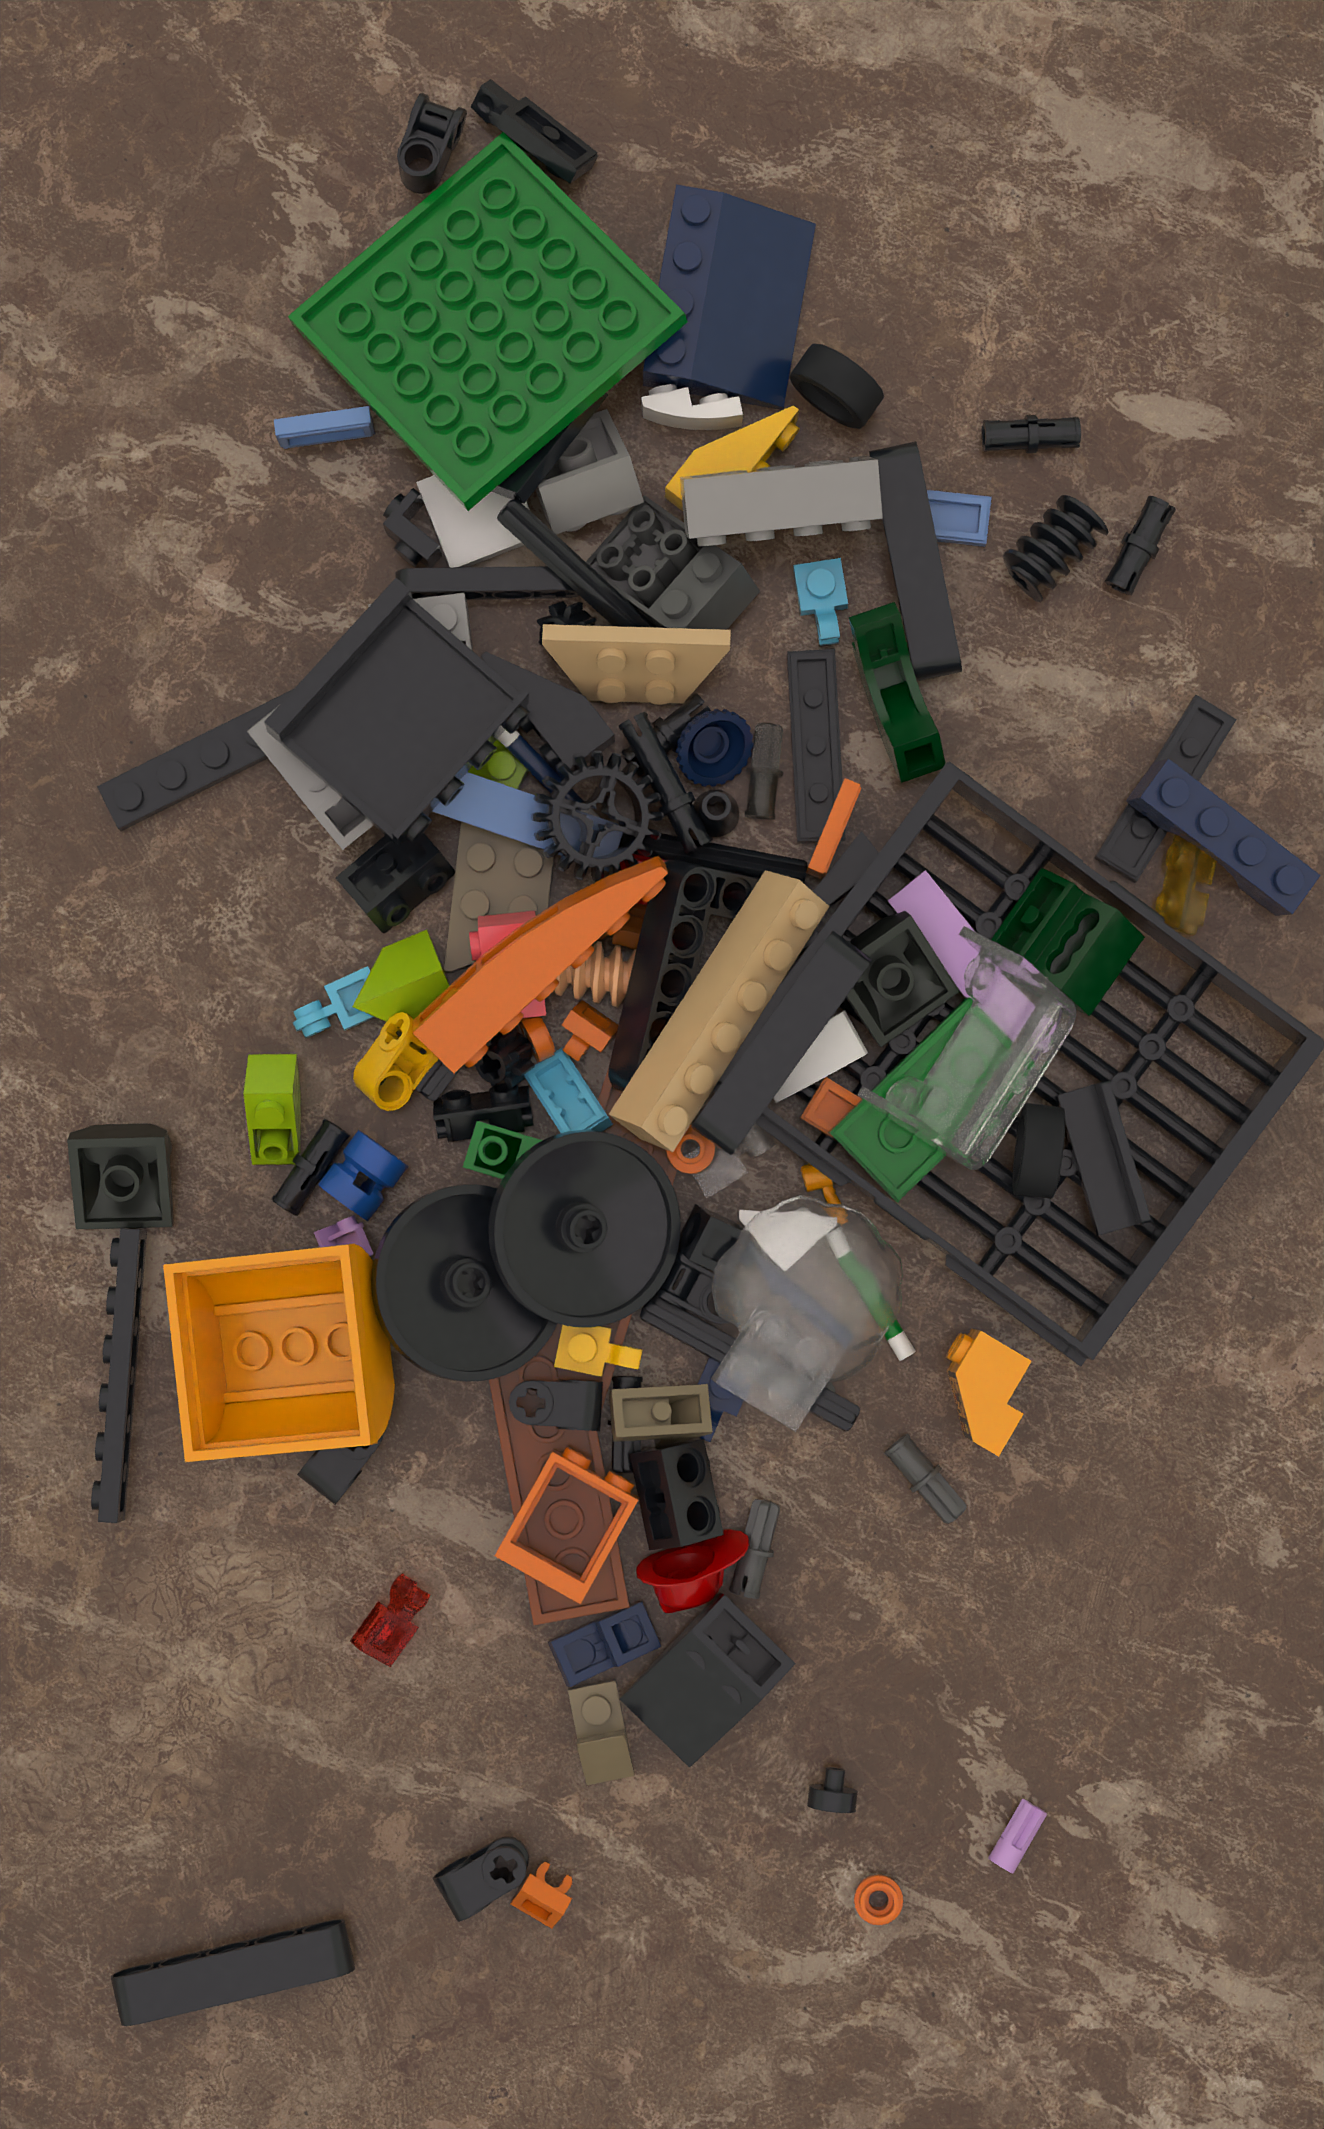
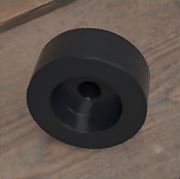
[807,1767,858,1813]

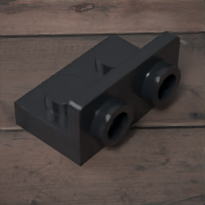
[335,833,455,933]

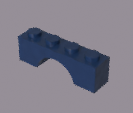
[1126,758,1321,916]

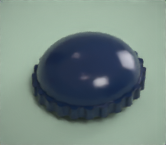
[676,709,754,787]

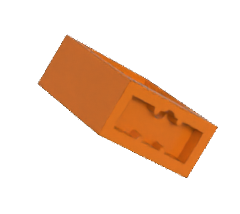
[494,1446,639,1604]

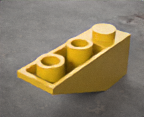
[665,405,800,511]

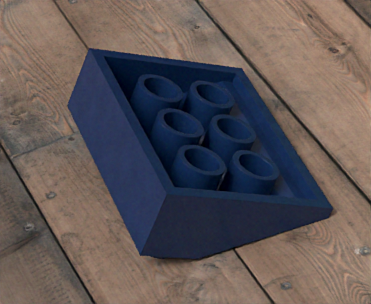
[643,184,816,410]

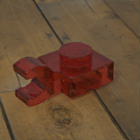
[350,1573,430,1667]

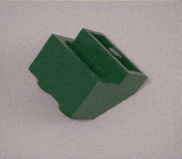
[987,868,1145,1016]

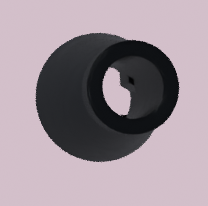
[693,790,740,837]

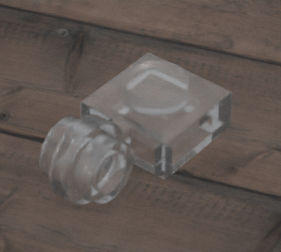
[684,1124,776,1199]

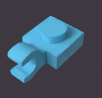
[793,558,848,646]

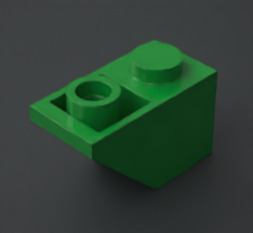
[463,1121,543,1179]

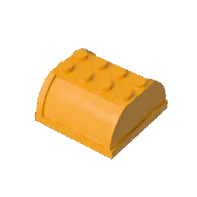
[163,1243,395,1462]

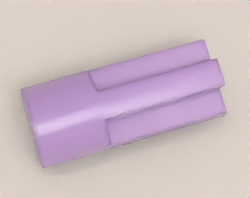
[988,1799,1047,1873]

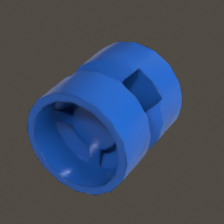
[318,1130,409,1221]

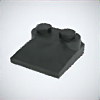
[846,911,960,1047]
[67,1123,174,1229]

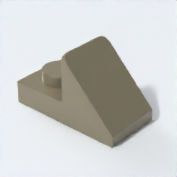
[609,1384,713,1446]
[568,1678,635,1785]

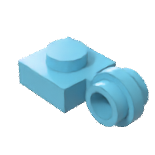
[293,966,374,1038]

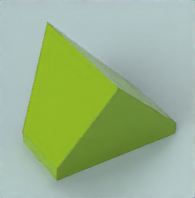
[352,930,450,1022]

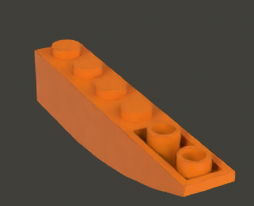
[413,856,668,1073]

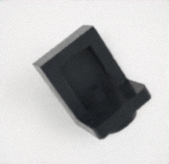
[383,488,443,568]

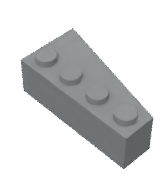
[680,456,883,546]

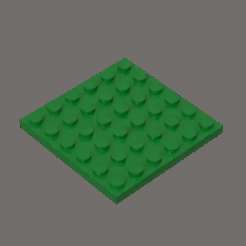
[288,132,688,511]

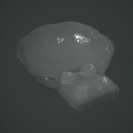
[711,1195,903,1432]

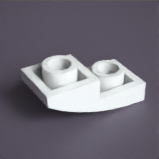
[641,384,743,430]
[774,1010,868,1103]

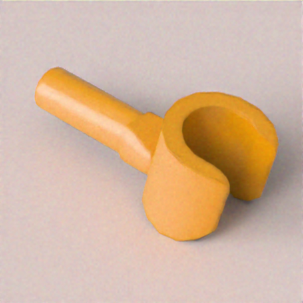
[801,1164,850,1225]

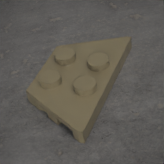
[444,822,555,973]

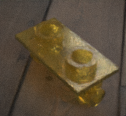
[1156,835,1217,936]

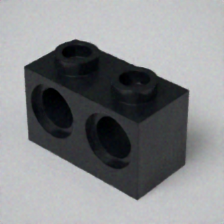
[630,1439,724,1550]

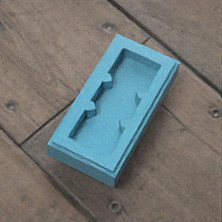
[524,1047,613,1133]

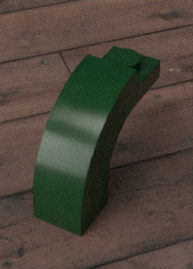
[848,602,946,783]

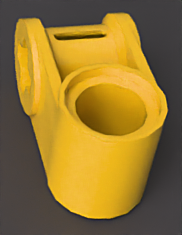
[353,1012,438,1111]

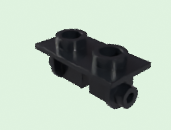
[433,1083,534,1143]

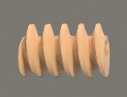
[555,941,636,1008]

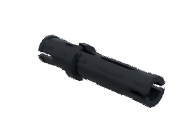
[618,712,713,854]

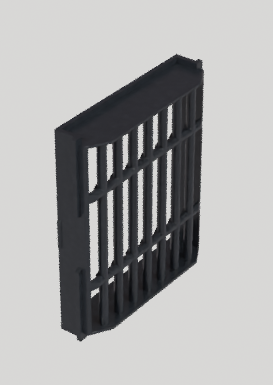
[712,761,1324,1367]

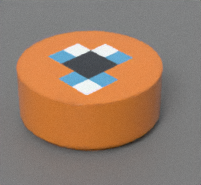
[519,1016,556,1062]

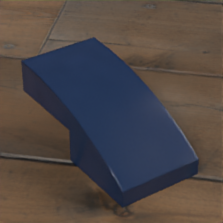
[548,1602,661,1687]

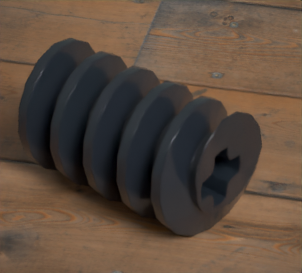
[1003,495,1109,602]

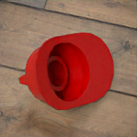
[636,1529,750,1613]

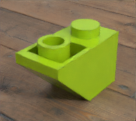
[243,1054,301,1165]

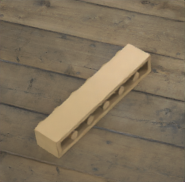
[609,870,830,1152]

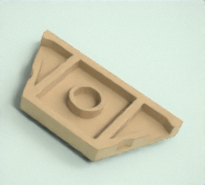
[542,624,731,705]

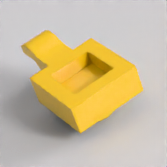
[554,1325,643,1377]

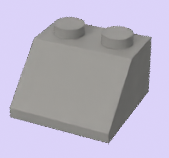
[535,409,644,535]

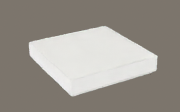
[416,475,530,568]

